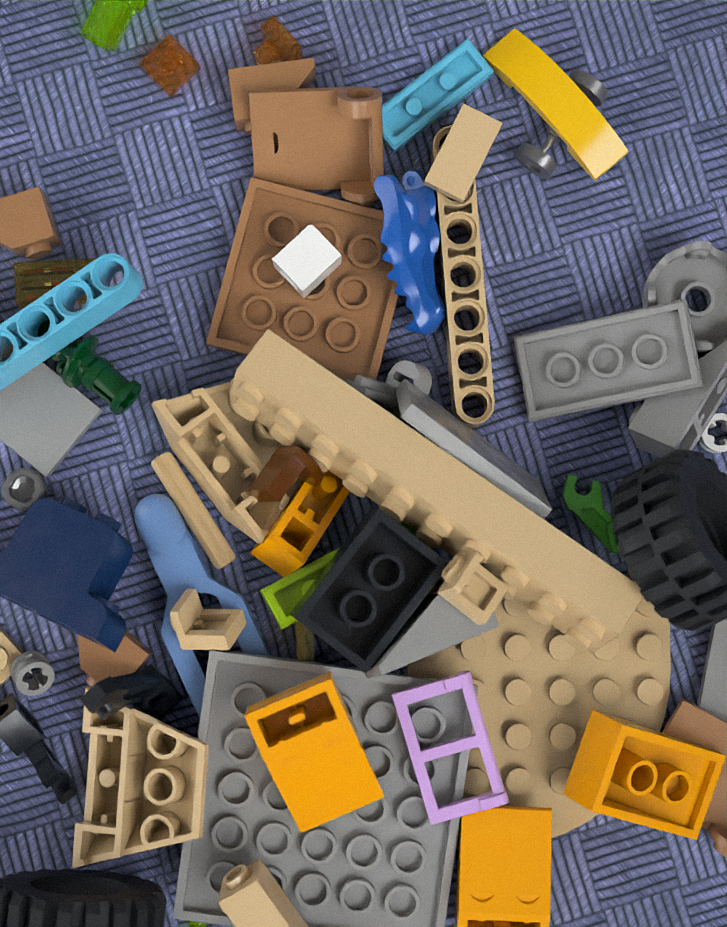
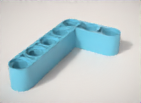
[0,253,143,391]

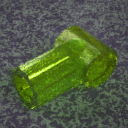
[80,0,148,52]

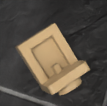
[437,551,509,626]
[170,589,247,651]

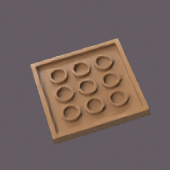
[206,177,399,381]

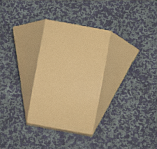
[151,378,303,544]
[72,687,209,868]

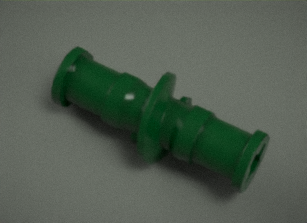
[38,320,142,415]

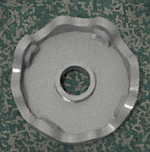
[642,241,727,354]

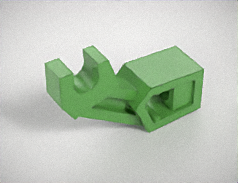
[561,474,620,554]

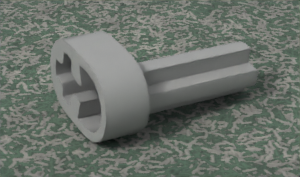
[346,360,432,422]

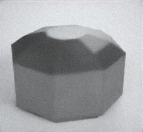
[2,467,48,511]

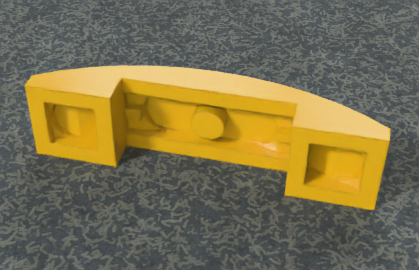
[482,28,628,181]

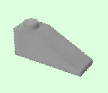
[628,341,727,458]
[364,579,499,678]

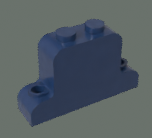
[0,497,133,652]

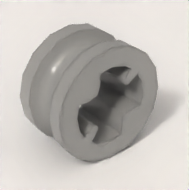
[10,651,55,696]

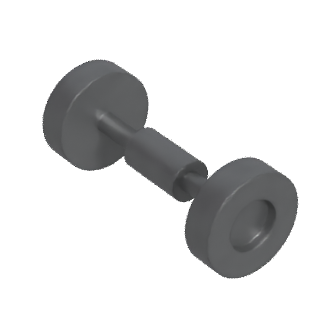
[514,69,608,180]

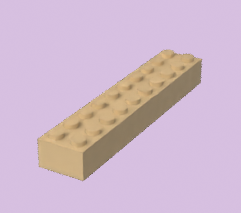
[228,329,643,653]

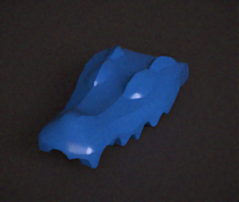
[374,169,446,335]

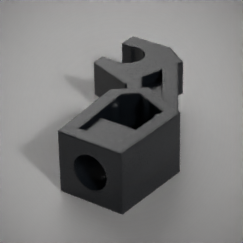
[80,664,184,720]
[0,693,77,805]

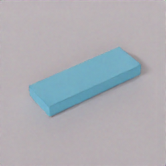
[382,39,495,154]

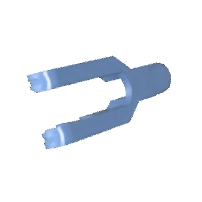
[134,493,272,718]

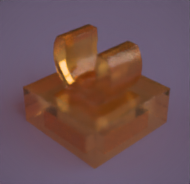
[253,15,303,65]
[139,34,201,98]

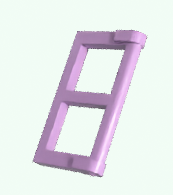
[392,671,509,825]

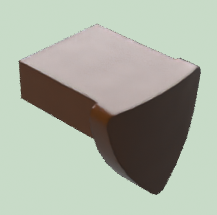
[247,446,324,502]

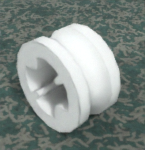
[698,413,727,453]

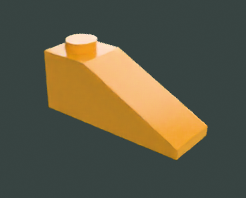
[250,470,350,577]

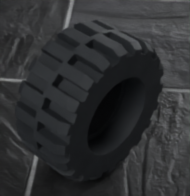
[611,449,727,631]
[0,869,167,927]

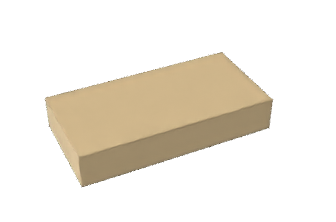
[424,103,503,204]

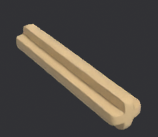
[151,452,236,569]

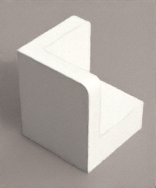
[272,225,342,298]

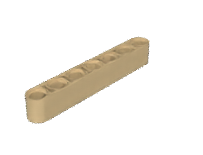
[430,125,495,428]

